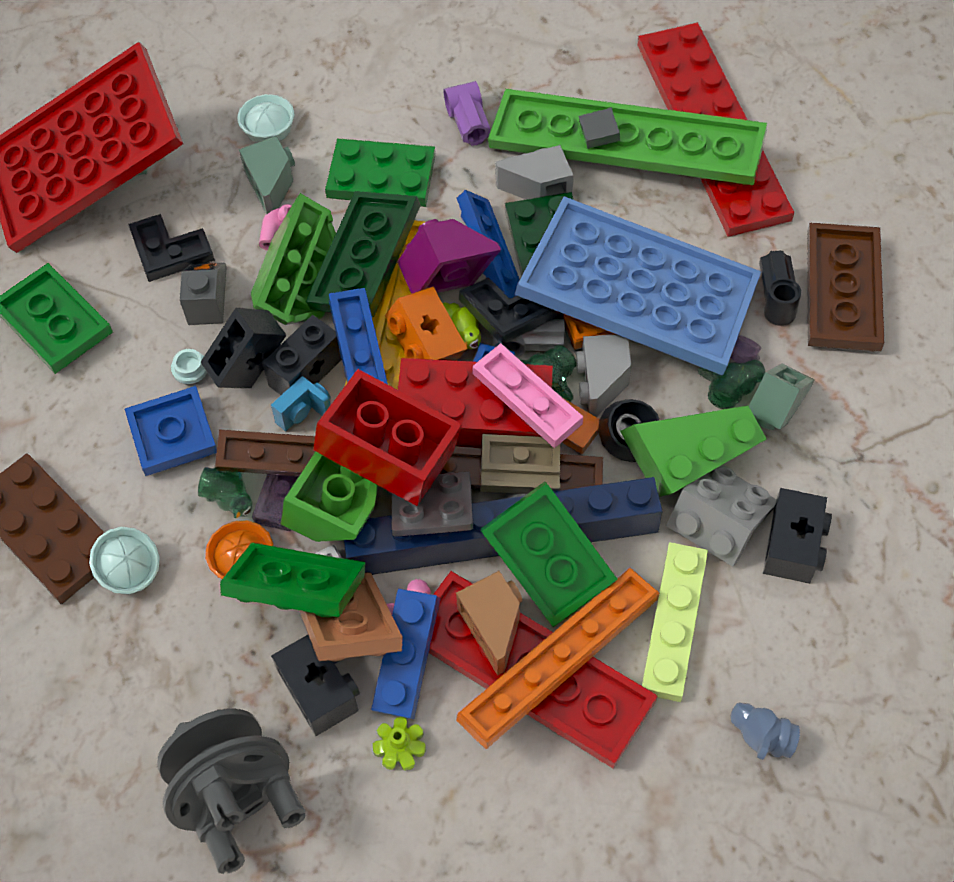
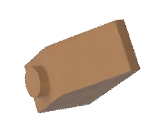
[456,571,523,675]

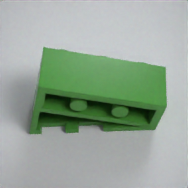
[620,405,767,497]

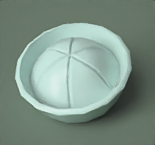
[237,94,295,143]
[89,527,160,594]

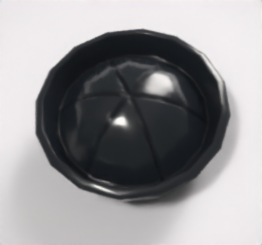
[598,399,659,462]

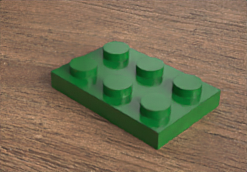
[325,138,436,207]
[0,263,113,374]
[480,481,618,627]
[220,542,365,617]

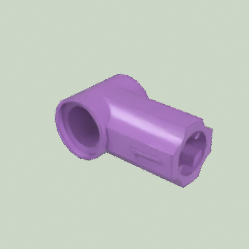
[443,81,490,146]

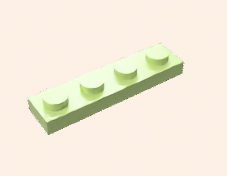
[642,542,708,702]

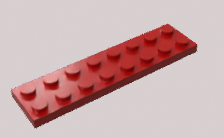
[637,22,794,237]

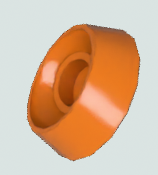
[205,520,274,579]

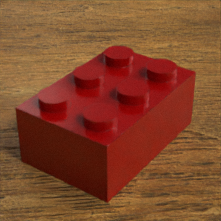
[313,369,462,506]

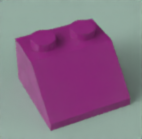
[397,219,501,294]

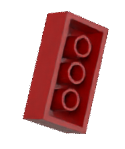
[398,358,553,448]

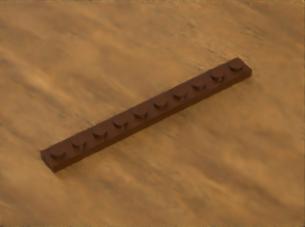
[215,429,603,491]

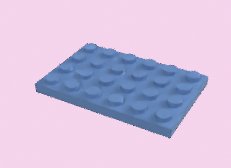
[515,197,761,376]

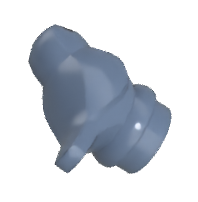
[731,703,800,760]

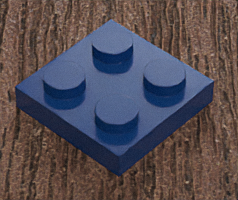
[124,386,217,476]

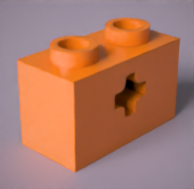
[385,287,468,361]

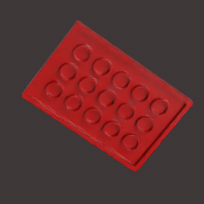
[0,42,183,253]

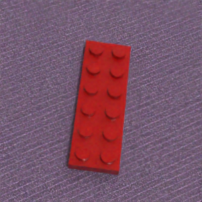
[429,571,658,769]

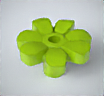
[372,717,426,771]

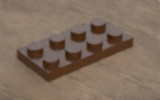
[807,222,884,352]
[0,453,105,605]

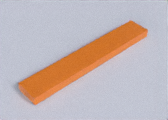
[456,568,660,749]

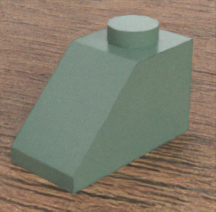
[239,136,295,215]
[749,363,815,430]

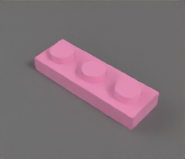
[473,343,583,448]

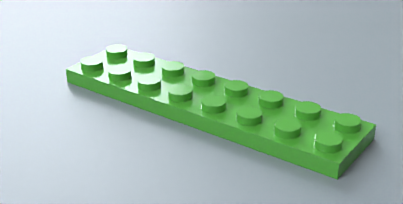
[488,89,767,185]

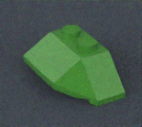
[251,193,336,325]

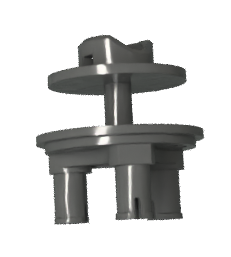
[157,708,306,874]

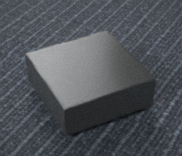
[579,108,620,149]

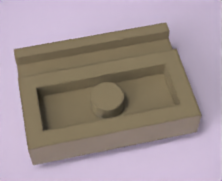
[480,434,560,494]

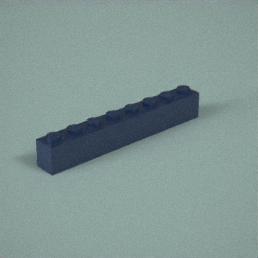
[344,477,662,575]

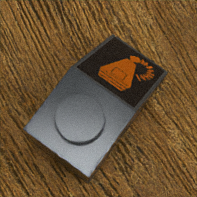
[180,262,226,325]

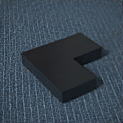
[128,214,215,282]
[459,277,560,345]

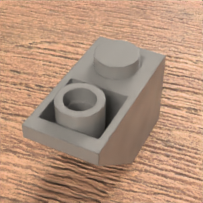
[495,145,573,200]
[576,335,631,417]

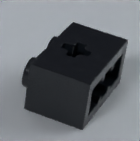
[201,308,287,388]
[262,315,342,395]
[763,488,832,584]
[271,635,360,736]

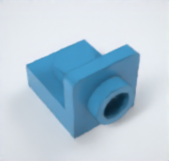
[271,376,331,432]

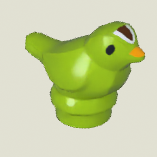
[443,302,481,350]

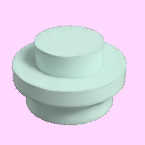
[171,349,207,384]

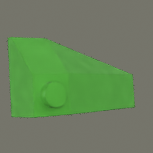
[281,452,378,542]

